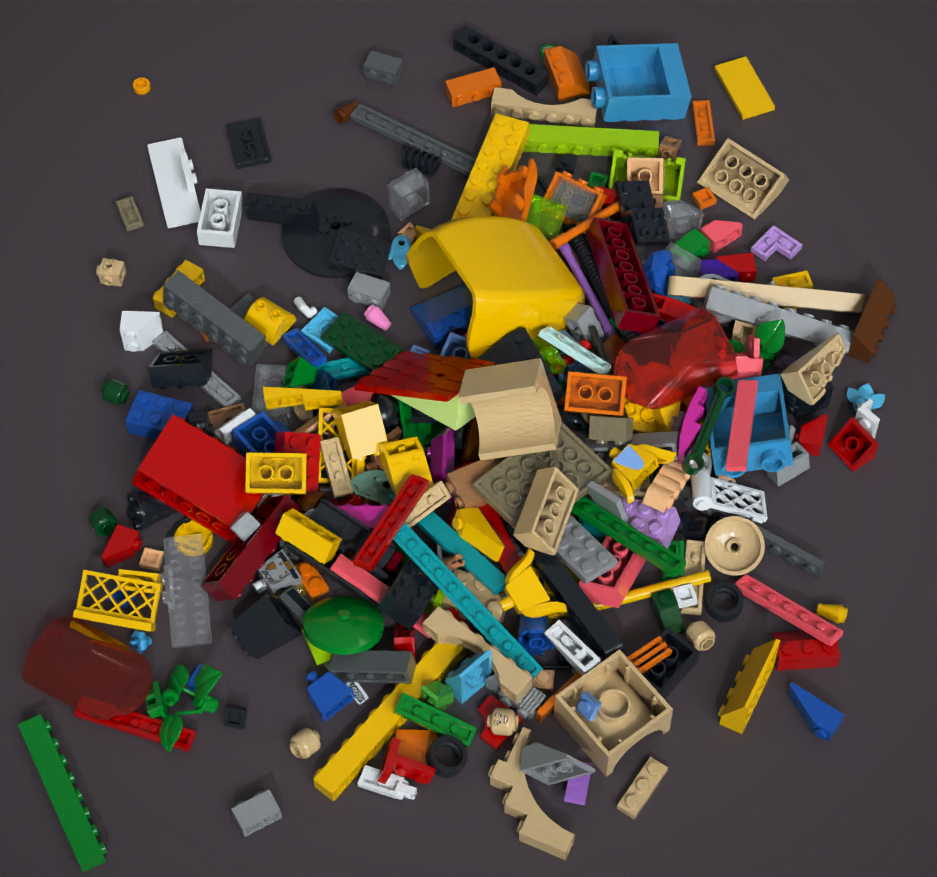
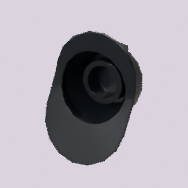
[557,405,589,440]

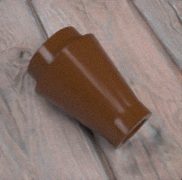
[333,101,358,124]

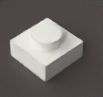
[672,583,698,609]

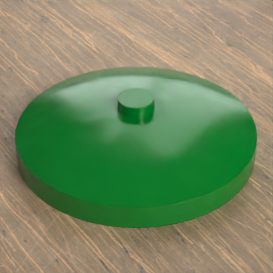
[303,596,384,655]

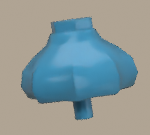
[130,629,152,655]

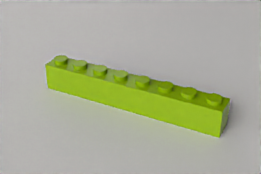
[523,124,659,158]

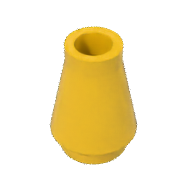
[816,603,848,624]

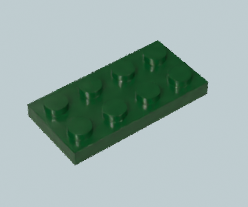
[320,312,403,372]

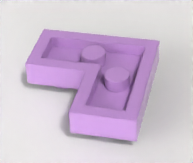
[751,225,803,261]

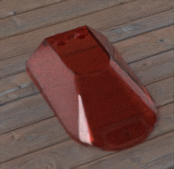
[613,307,738,409]
[21,615,153,720]

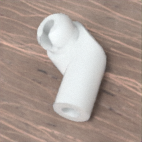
[294,297,318,318]

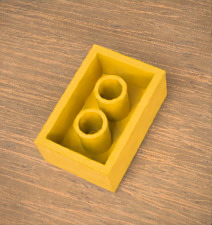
[246,453,307,494]

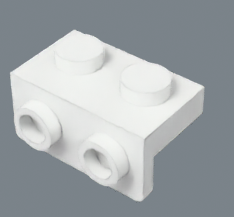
[854,399,880,439]

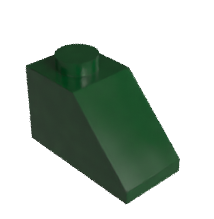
[650,588,685,635]

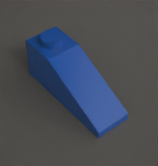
[787,682,845,742]

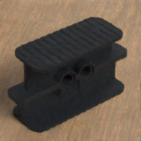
[284,498,397,602]

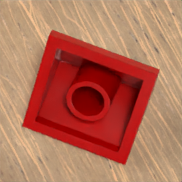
[828,417,879,471]

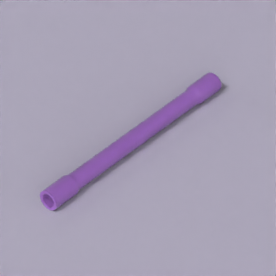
[559,243,619,339]

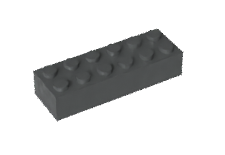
[163,270,265,368]

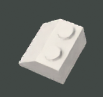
[119,311,164,352]

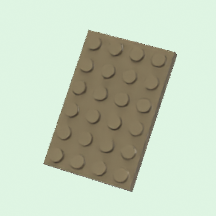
[472,422,612,529]

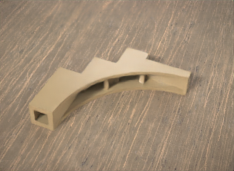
[488,727,575,860]

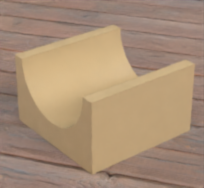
[458,358,562,460]
[554,649,673,777]

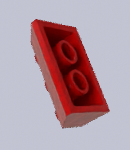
[771,630,840,671]

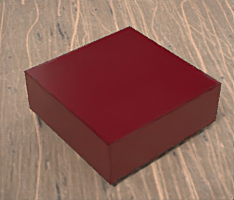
[387,551,404,579]

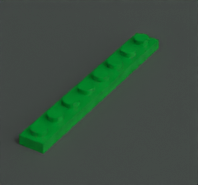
[571,496,686,577]

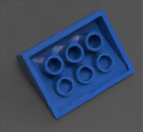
[410,284,473,351]

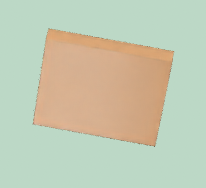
[627,158,665,194]

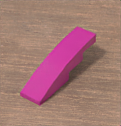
[678,386,707,464]

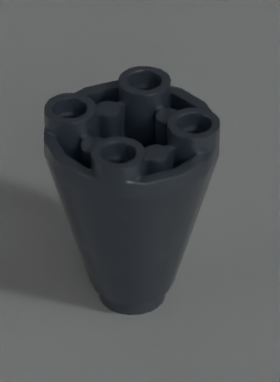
[126,491,178,531]

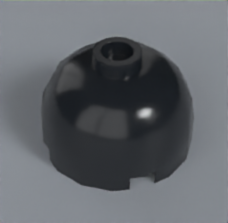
[375,394,400,432]

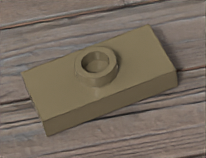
[115,196,144,232]

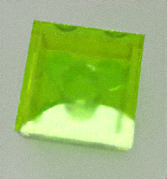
[526,194,568,241]

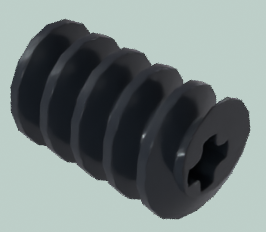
[402,146,442,177]

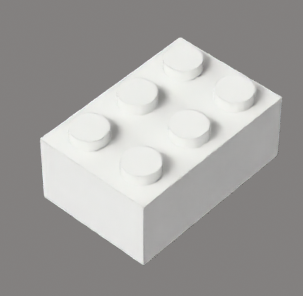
[197,189,243,248]

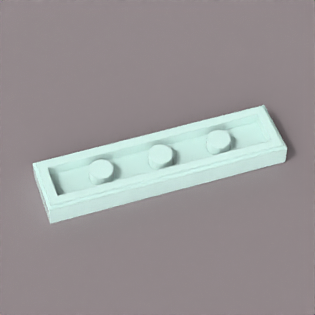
[538,326,611,375]

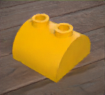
[244,297,296,346]

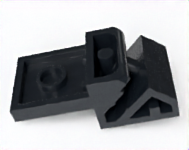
[614,180,670,246]

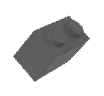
[363,50,404,85]

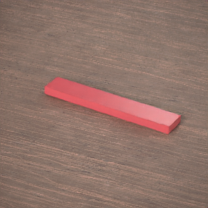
[726,380,758,471]
[330,554,430,638]
[734,574,843,647]

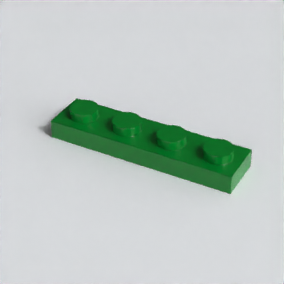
[393,693,477,748]

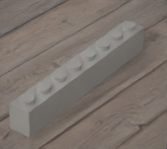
[702,285,854,354]

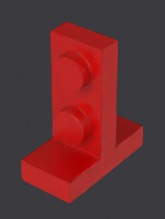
[377,737,436,785]

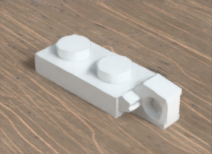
[358,765,417,800]

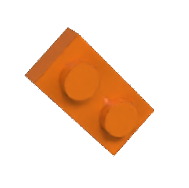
[294,561,329,601]

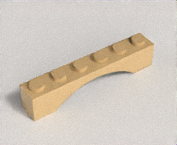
[491,87,598,128]
[423,606,533,704]

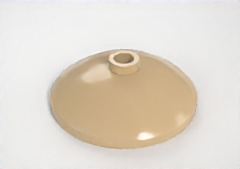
[705,516,765,576]

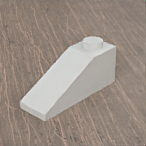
[544,620,601,676]

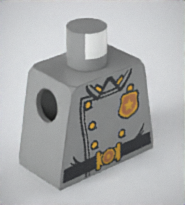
[252,549,303,597]

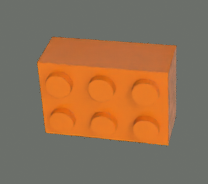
[564,372,627,417]

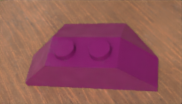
[427,426,455,502]

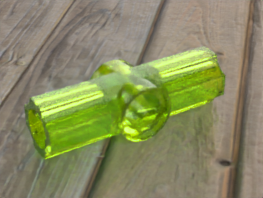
[532,336,566,375]

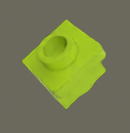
[424,589,445,615]

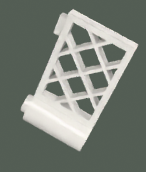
[691,469,768,523]

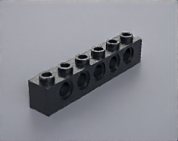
[453,26,549,97]

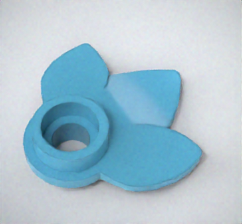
[388,235,412,270]
[847,383,885,413]

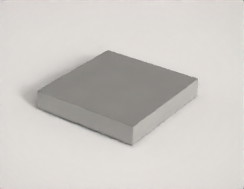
[587,481,629,523]

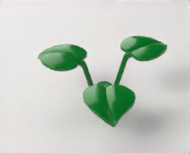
[725,319,785,376]
[159,664,223,752]

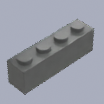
[329,650,417,684]

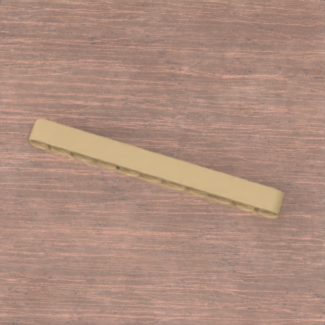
[667,276,867,314]

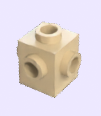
[96,258,126,287]

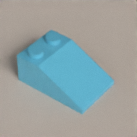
[445,650,492,704]

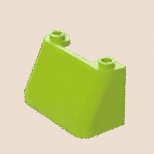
[609,149,686,206]

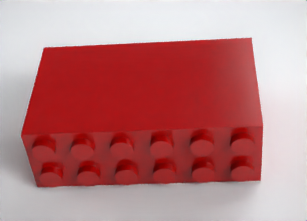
[131,415,263,543]

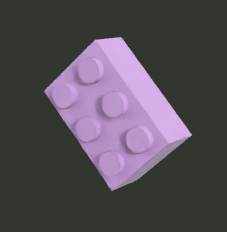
[621,496,681,549]

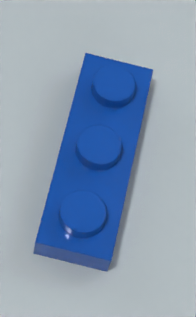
[281,328,327,368]

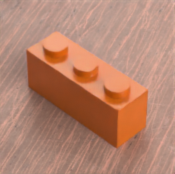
[445,67,501,107]

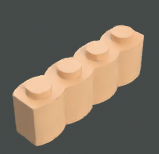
[642,458,692,513]

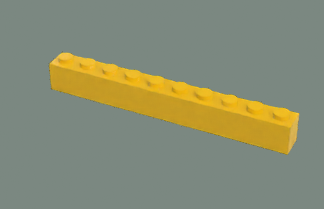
[313,641,466,802]

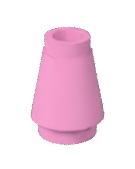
[364,304,392,331]

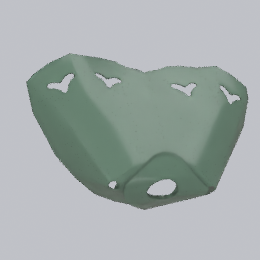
[350,470,394,505]

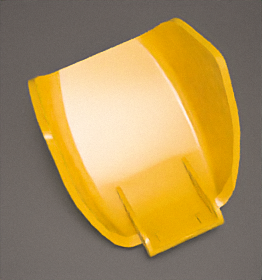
[406,216,585,359]

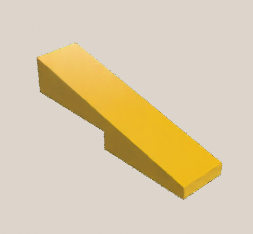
[263,387,343,411]

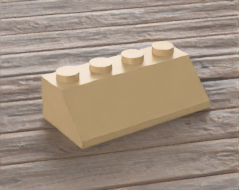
[513,466,579,555]

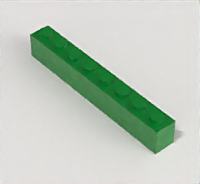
[18,714,107,872]

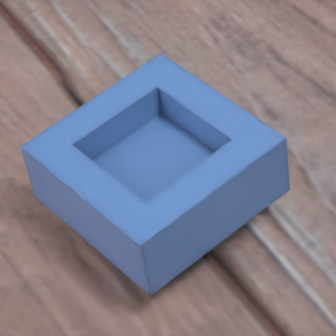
[576,691,602,721]

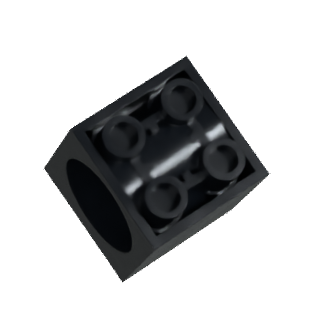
[781,369,834,420]

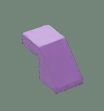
[564,761,593,805]

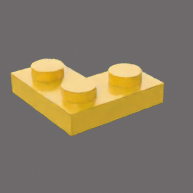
[772,271,813,310]

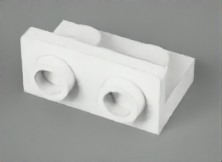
[215,408,255,446]

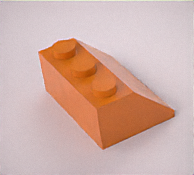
[544,46,591,102]

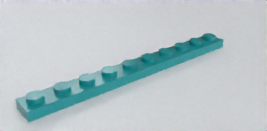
[393,523,543,679]

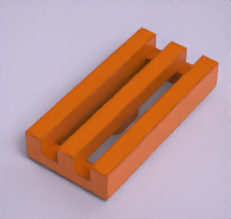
[627,636,672,674]

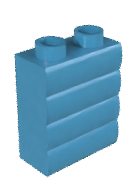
[585,43,692,122]
[704,373,794,478]

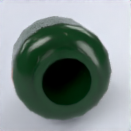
[100,378,130,406]
[89,508,118,536]

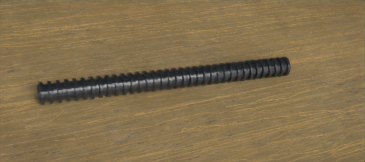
[563,223,653,366]

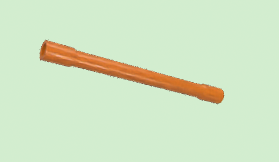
[549,201,620,250]

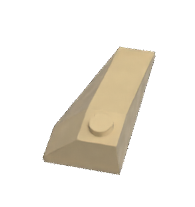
[780,333,847,405]

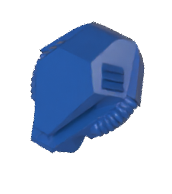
[643,250,676,296]

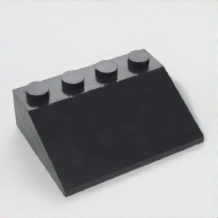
[477,327,562,401]

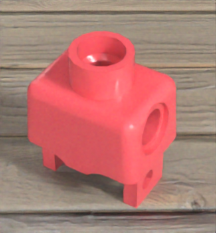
[710,335,763,382]

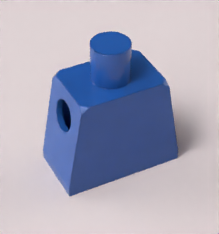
[306,671,354,722]

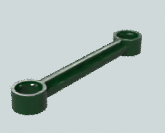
[681,377,735,475]

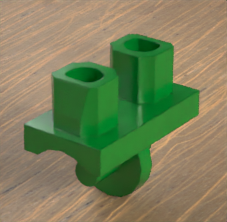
[144,681,179,719]

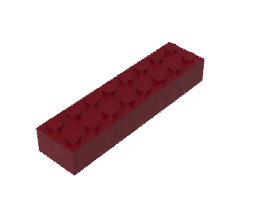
[586,217,661,334]

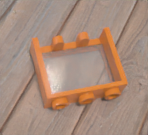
[538,170,608,234]

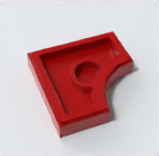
[477,694,522,750]

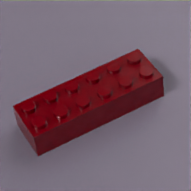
[200,494,302,601]

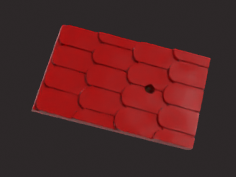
[354,351,496,430]

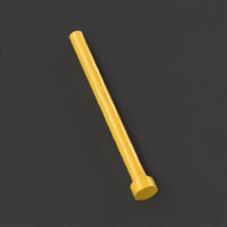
[547,570,711,626]

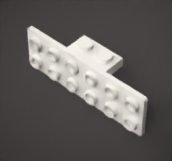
[147,137,201,228]

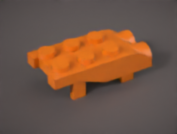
[489,158,537,222]

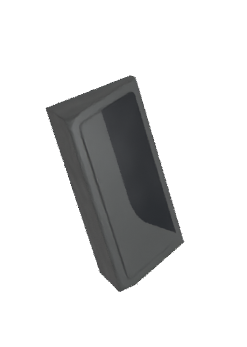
[278,586,312,625]

